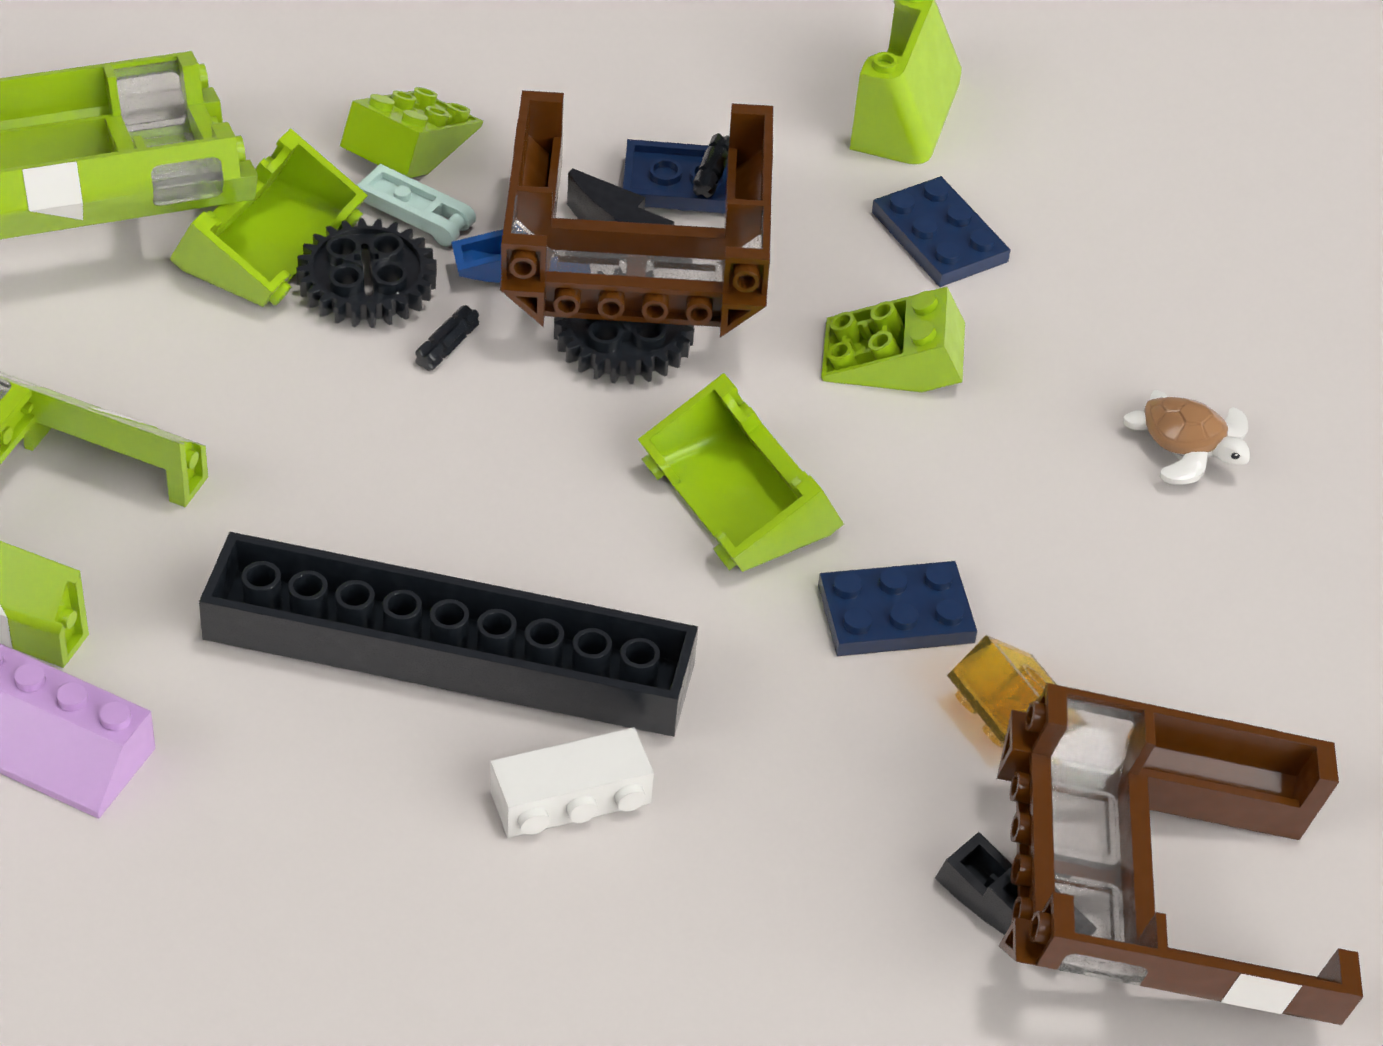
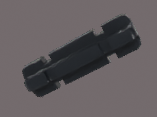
[693,133,729,198]
[415,305,479,371]

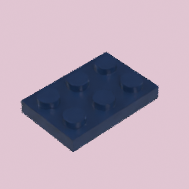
[623,139,728,214]
[872,176,1011,287]
[818,561,977,656]

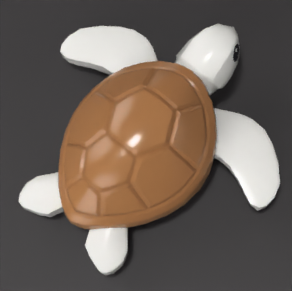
[1123,390,1250,485]

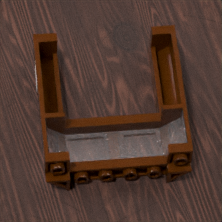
[500,90,773,338]
[996,683,1363,1025]

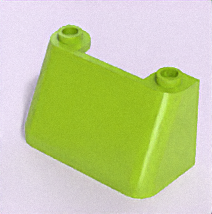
[850,0,962,165]
[169,128,368,307]
[638,373,844,572]

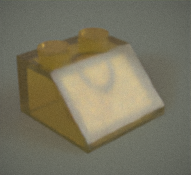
[947,635,1087,748]

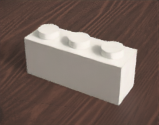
[490,727,654,838]

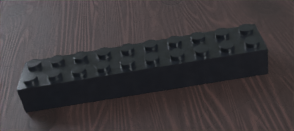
[199,532,698,737]

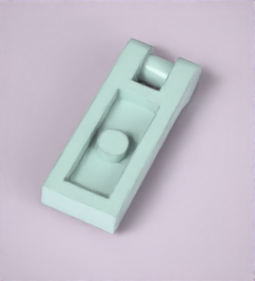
[357,164,476,247]

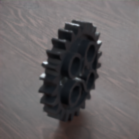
[296,218,437,328]
[553,272,695,384]

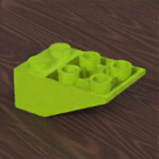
[340,87,483,178]
[821,287,965,392]

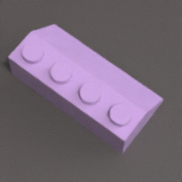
[0,644,156,819]

